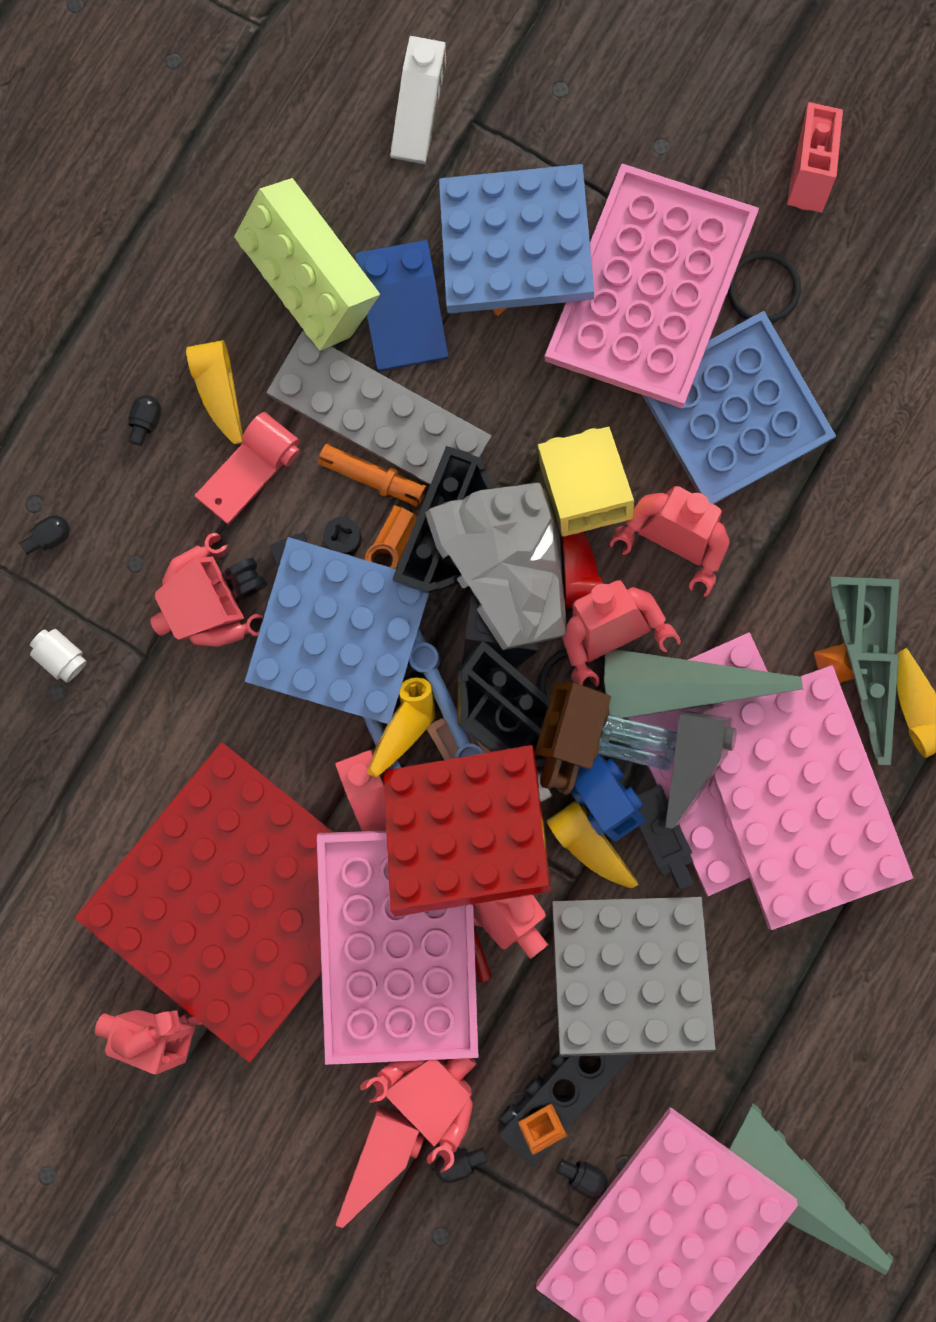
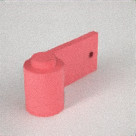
[194,412,300,525]

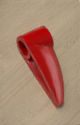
[560,532,602,609]

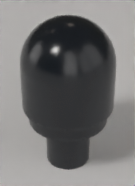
[128,395,161,446]
[19,515,70,555]
[435,1147,488,1183]
[556,1158,608,1198]

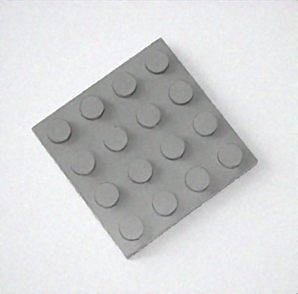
[552,897,716,1057]

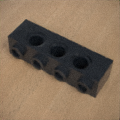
[498,1050,634,1167]

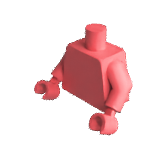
[610,486,729,597]
[150,533,263,647]
[562,580,681,687]
[473,895,548,959]
[95,1010,202,1075]
[360,1058,476,1173]

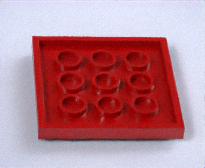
[384,745,551,917]

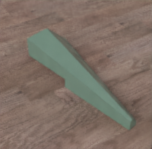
[829,576,900,765]
[604,649,804,720]
[727,1103,893,1275]

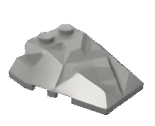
[425,483,566,650]

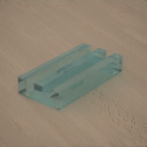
[598,716,677,770]

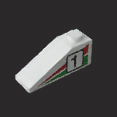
[390,36,446,165]

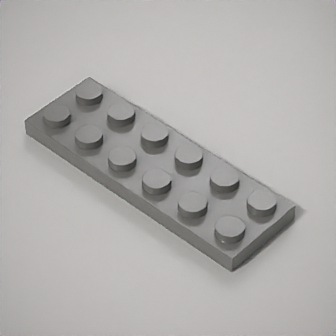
[266,331,492,486]

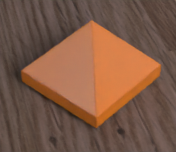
[812,643,854,683]
[518,1104,567,1155]

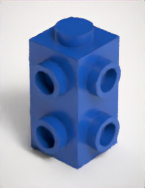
[571,753,646,842]

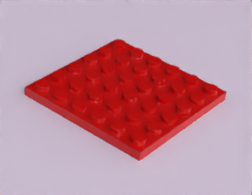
[74,742,333,1063]

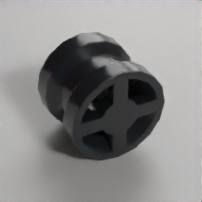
[323,517,362,556]
[222,558,268,601]

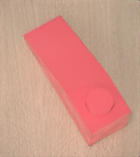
[787,102,843,213]
[335,750,386,831]
[336,1106,424,1228]

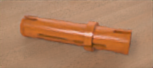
[318,443,427,508]

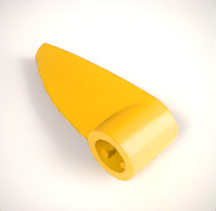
[186,340,243,444]
[897,648,936,758]
[367,677,436,777]
[547,800,639,888]

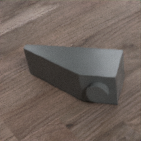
[665,711,737,829]

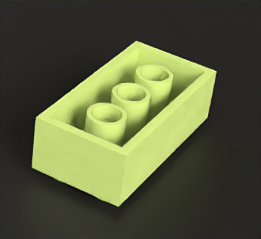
[234,178,380,351]

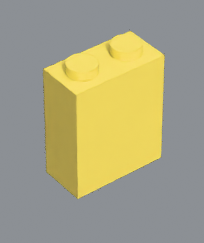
[538,427,634,537]

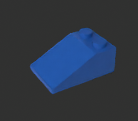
[355,240,448,372]

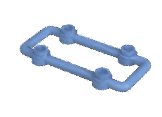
[363,628,484,770]

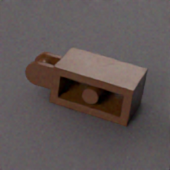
[535,682,611,795]

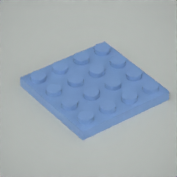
[439,164,594,313]
[642,311,836,505]
[245,537,429,724]

